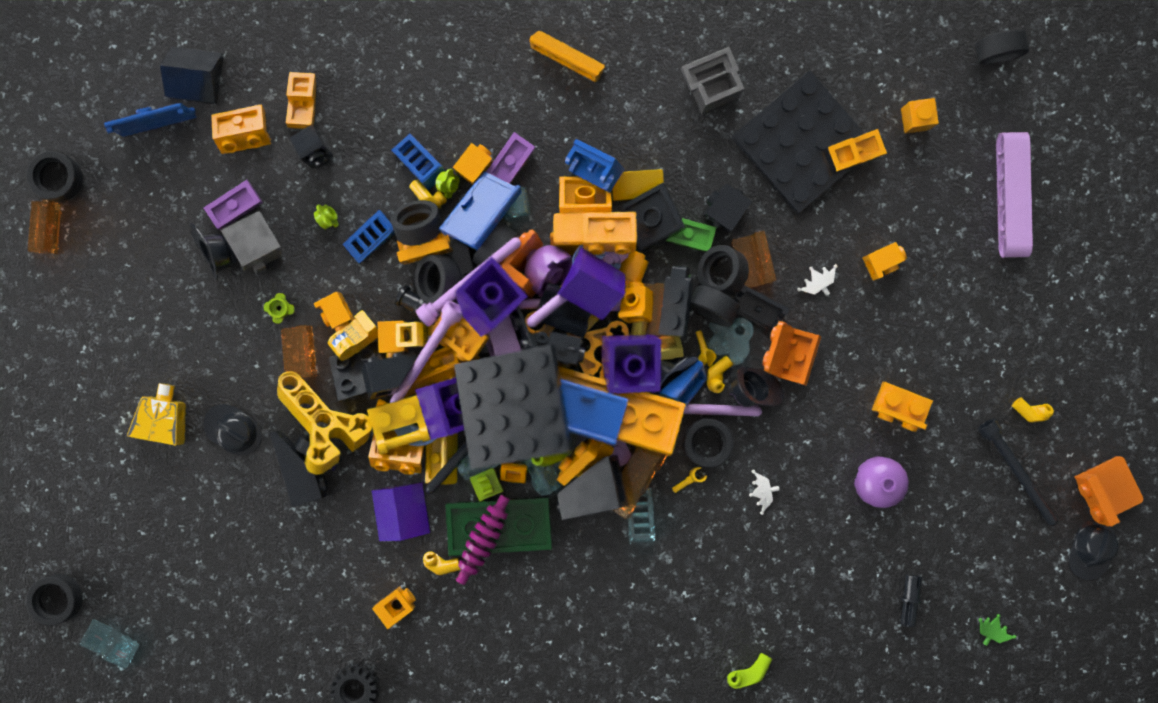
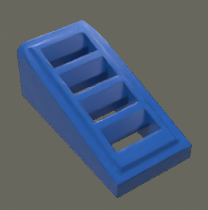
[391,134,446,190]
[343,210,395,264]
[659,360,707,409]

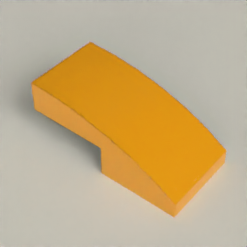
[286,72,316,129]
[828,129,887,172]

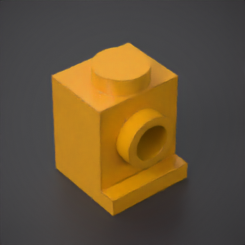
[862,242,907,280]
[618,282,653,323]
[314,292,355,332]
[372,586,416,629]

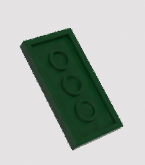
[445,497,552,556]

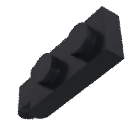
[659,266,693,338]

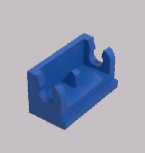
[565,139,625,193]

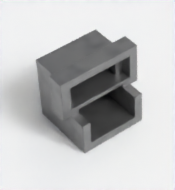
[681,47,744,114]
[221,211,282,276]

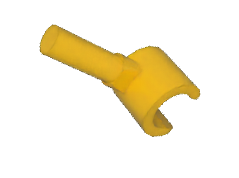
[695,330,716,367]
[672,467,707,493]

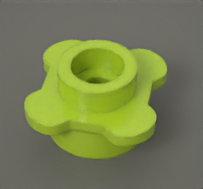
[436,169,460,199]
[314,204,339,229]
[264,293,295,324]

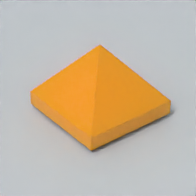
[500,461,527,483]

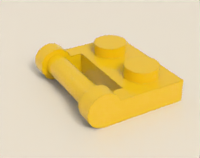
[367,395,430,455]

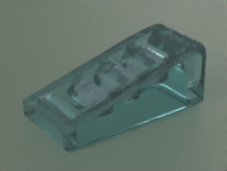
[626,488,655,543]

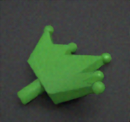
[979,614,1017,646]

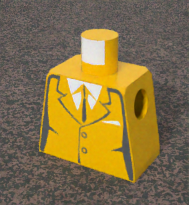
[127,383,186,446]

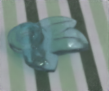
[708,318,754,366]

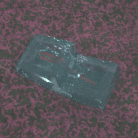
[79,619,139,669]

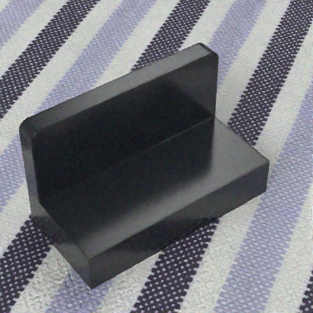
[537,283,591,338]

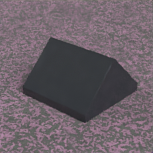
[160,47,224,104]

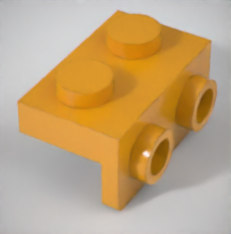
[557,438,614,486]

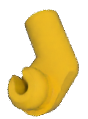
[423,551,461,575]

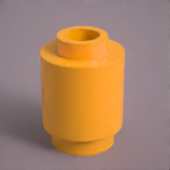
[619,251,649,288]

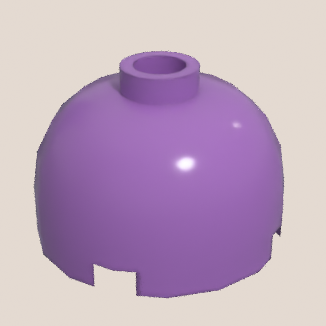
[524,245,573,297]
[854,456,909,508]

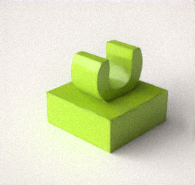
[470,467,504,502]

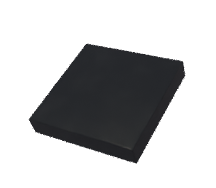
[618,183,687,253]

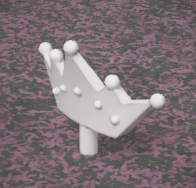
[797,264,837,296]
[749,470,779,515]

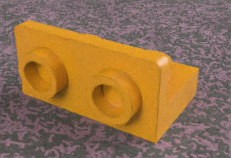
[212,105,271,154]
[583,212,636,255]
[397,232,453,265]
[430,313,491,362]
[872,382,933,432]
[369,431,425,475]

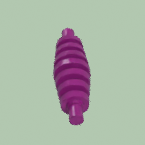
[456,495,510,585]

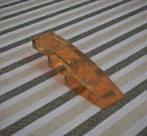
[612,426,681,519]

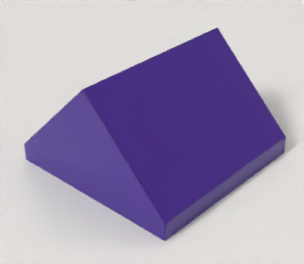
[558,248,625,320]
[372,482,431,541]

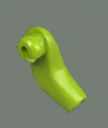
[531,451,572,467]
[727,653,772,689]

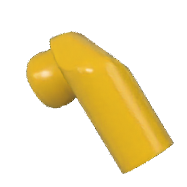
[409,180,447,209]
[707,355,733,393]
[1012,397,1054,422]

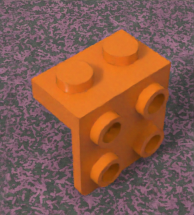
[500,229,543,299]
[763,321,821,386]
[1075,456,1143,527]

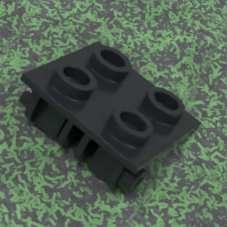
[510,305,549,351]
[329,342,381,402]

